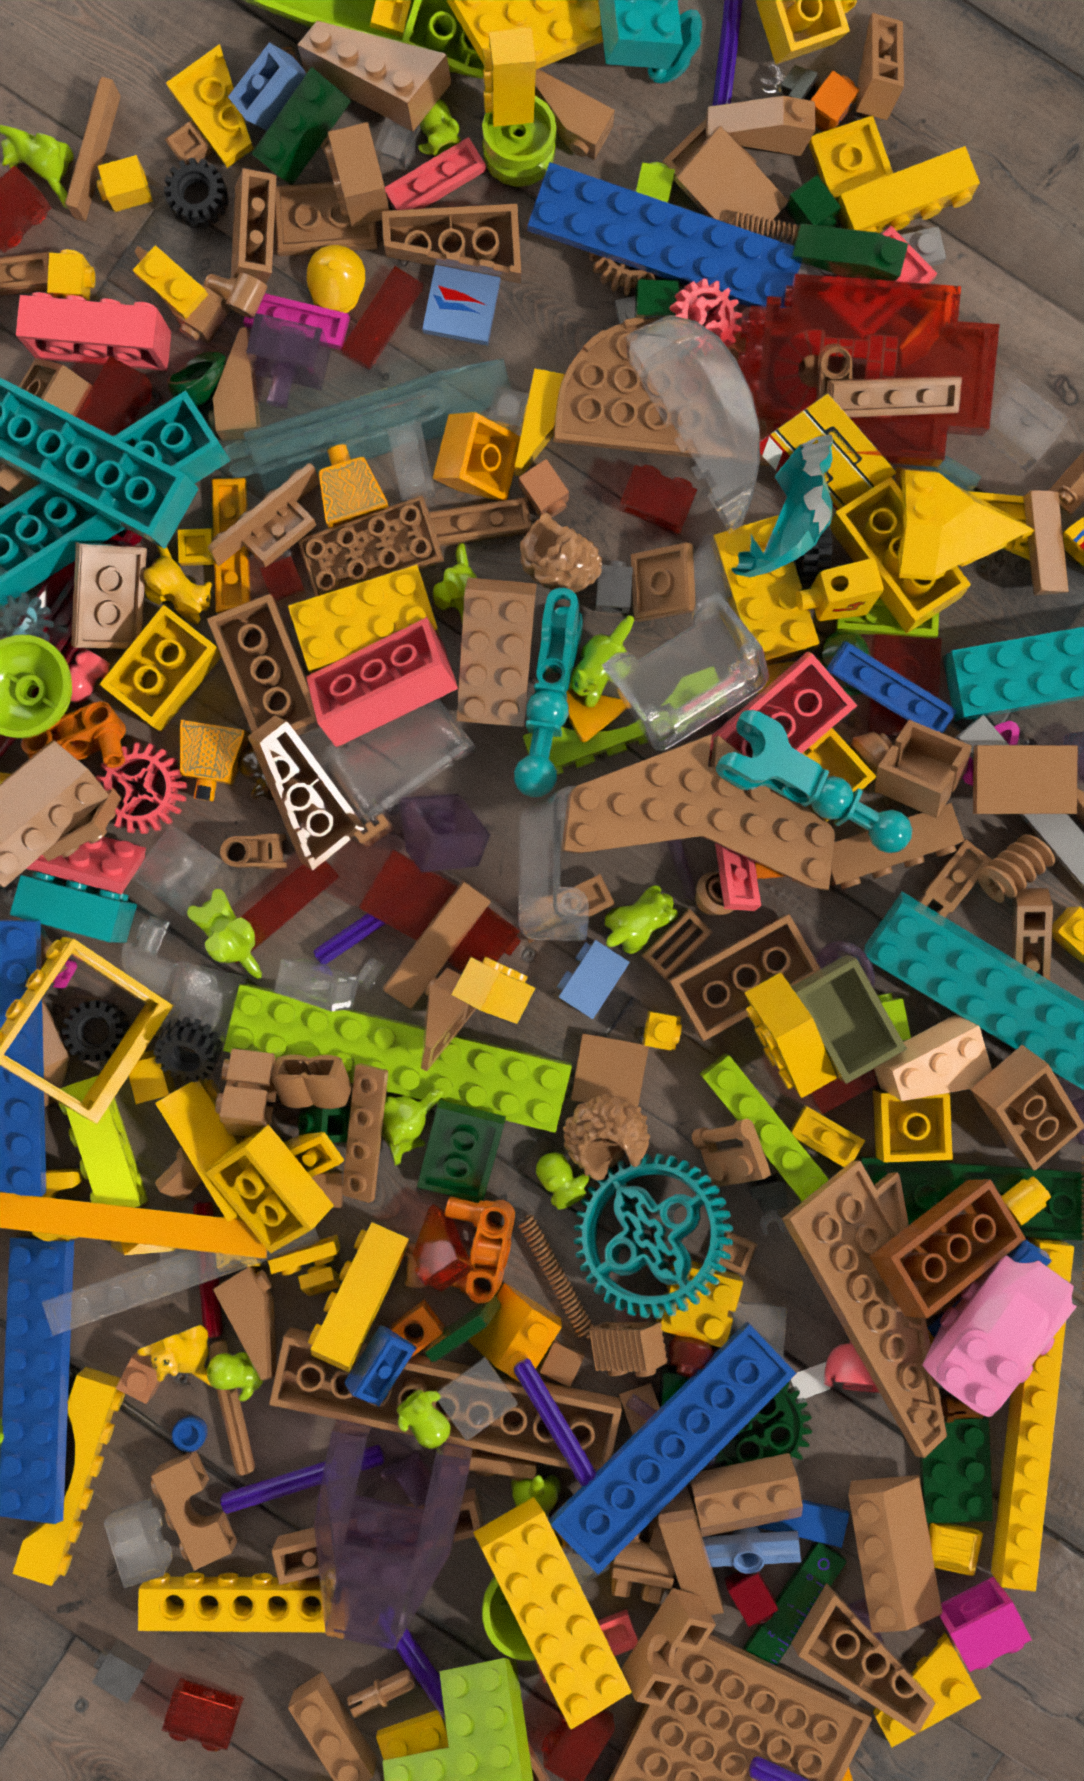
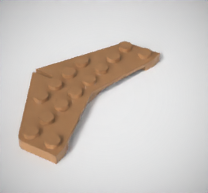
[561,734,835,890]

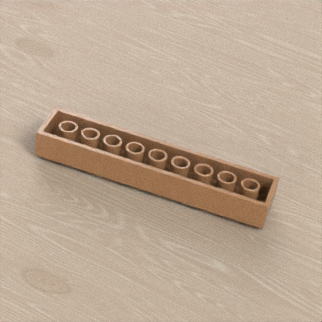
[269,1327,622,1472]

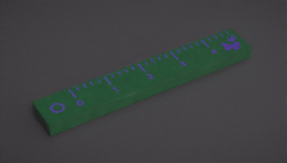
[742,1541,847,1666]

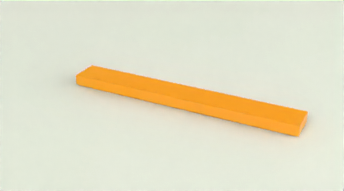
[0,1192,268,1259]

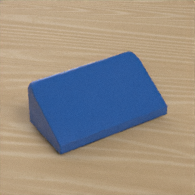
[345,1325,416,1407]

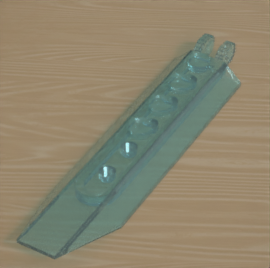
[224,359,511,492]

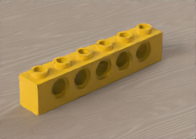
[138,1572,349,1633]

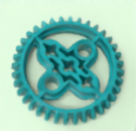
[573,1153,733,1318]

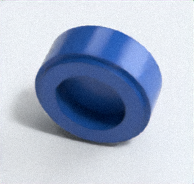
[172,1415,208,1452]

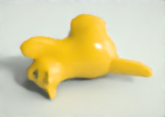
[144,545,212,624]
[137,1325,212,1387]

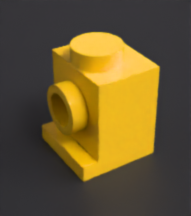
[642,1010,682,1050]

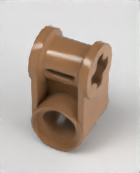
[817,343,852,400]
[220,834,287,869]

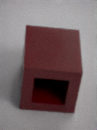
[724,1570,778,1627]

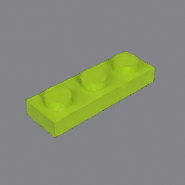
[835,599,939,639]

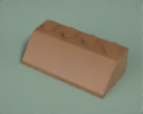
[0,358,95,499]
[0,740,110,888]
[848,1475,942,1633]

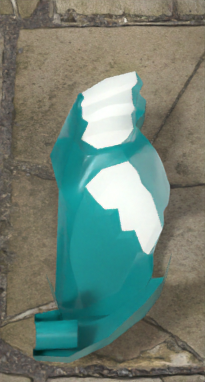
[732,435,833,577]

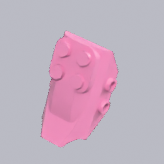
[922,1255,1077,1417]

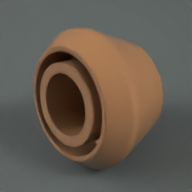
[850,732,893,775]
[695,871,733,916]

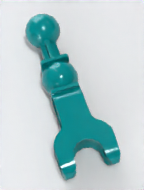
[514,588,583,798]
[716,710,913,853]

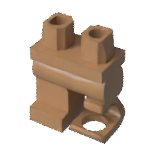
[607,1514,675,1604]

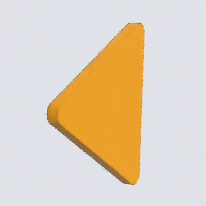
[566,689,629,742]

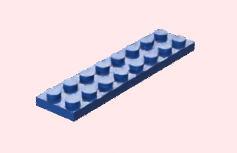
[527,162,802,318]
[0,920,46,1196]
[0,1236,74,1524]
[549,1321,797,1574]

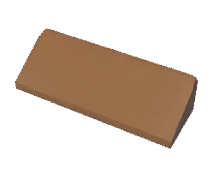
[1023,490,1069,596]

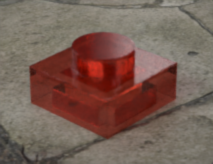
[260,556,305,601]

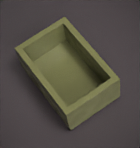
[791,955,907,1084]

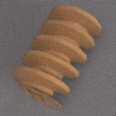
[978,834,1055,903]

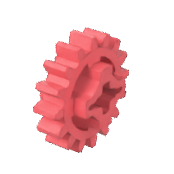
[669,279,742,358]

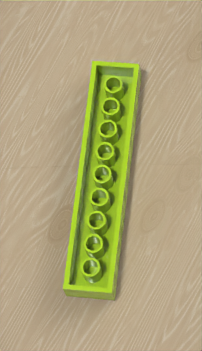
[223,983,572,1133]

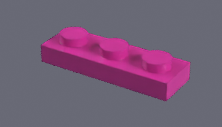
[243,293,350,350]

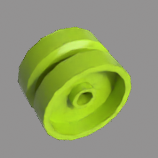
[482,96,557,187]

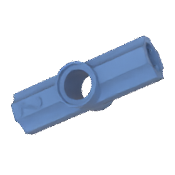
[702,1526,801,1574]

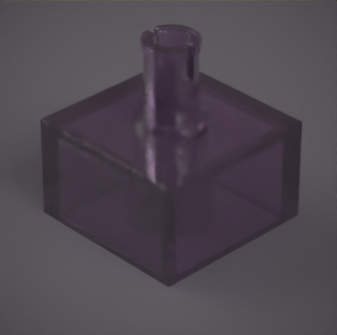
[246,313,331,409]

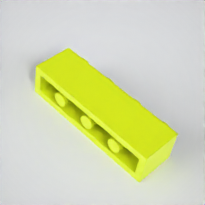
[59,1075,148,1208]

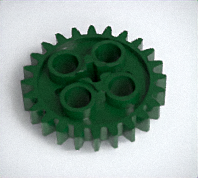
[713,1381,812,1467]

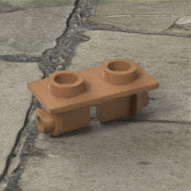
[1048,451,1084,515]

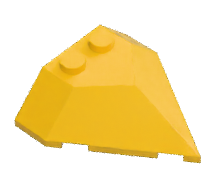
[895,467,1034,580]

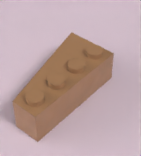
[297,21,451,132]
[382,204,521,284]
[248,716,365,871]
[791,1583,936,1735]

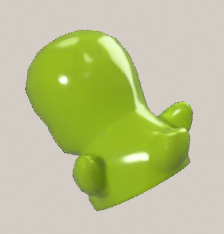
[418,99,462,157]
[535,1152,589,1209]
[207,1352,264,1401]
[396,1390,450,1449]

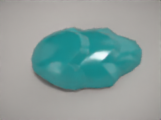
[647,9,702,84]

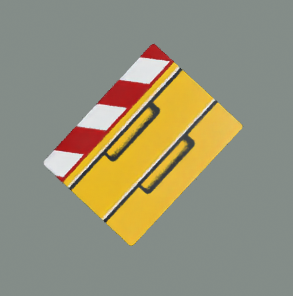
[754,394,896,516]

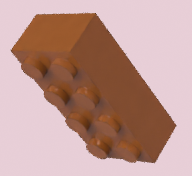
[869,1179,1026,1319]

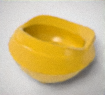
[307,245,365,313]

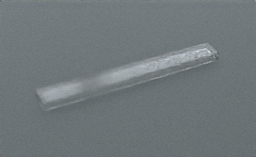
[42,1226,320,1336]

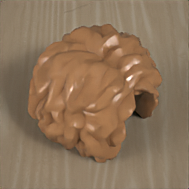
[520,513,602,593]
[562,1093,651,1181]

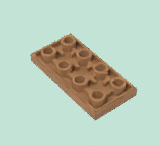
[298,495,445,597]

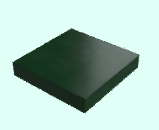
[425,1295,501,1362]

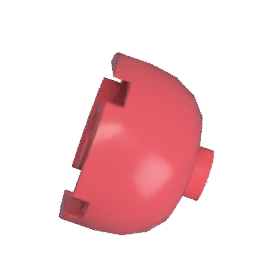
[824,1341,880,1393]

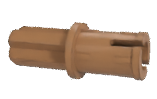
[347,1669,415,1718]

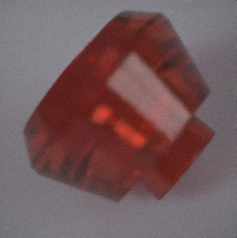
[668,1336,715,1378]

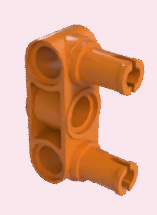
[21,701,126,768]
[432,1196,515,1303]

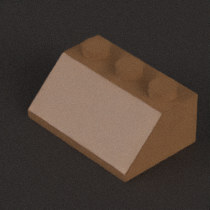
[690,1453,803,1537]

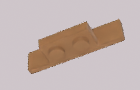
[208,463,319,568]
[342,1063,388,1203]

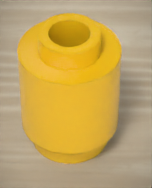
[1001,1176,1051,1226]

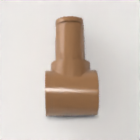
[204,272,268,319]

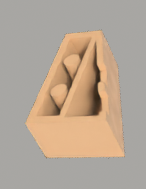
[874,1015,992,1101]

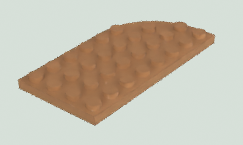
[553,317,830,466]

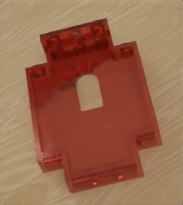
[734,274,1000,467]

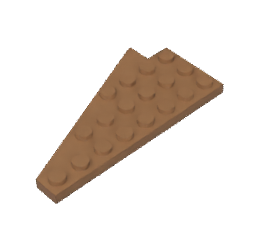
[782,1161,947,1458]

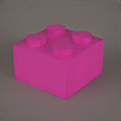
[938,1576,1032,1672]

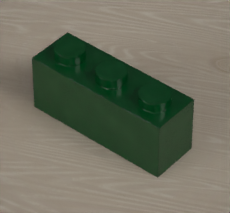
[252,67,351,185]

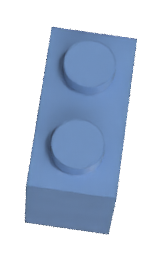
[228,43,307,131]
[557,940,630,1019]

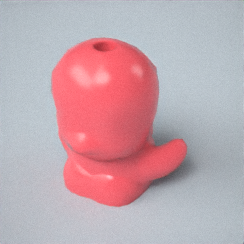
[69,648,111,703]

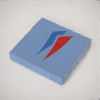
[422,265,501,346]

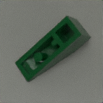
[791,224,908,291]

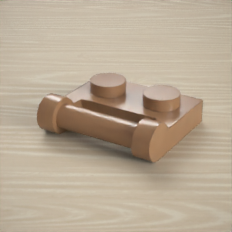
[692,1119,771,1187]

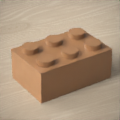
[970,1045,1084,1171]

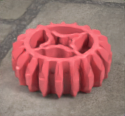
[95,743,187,834]

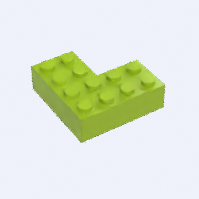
[383,1658,533,1781]

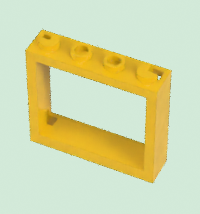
[0,937,173,1124]

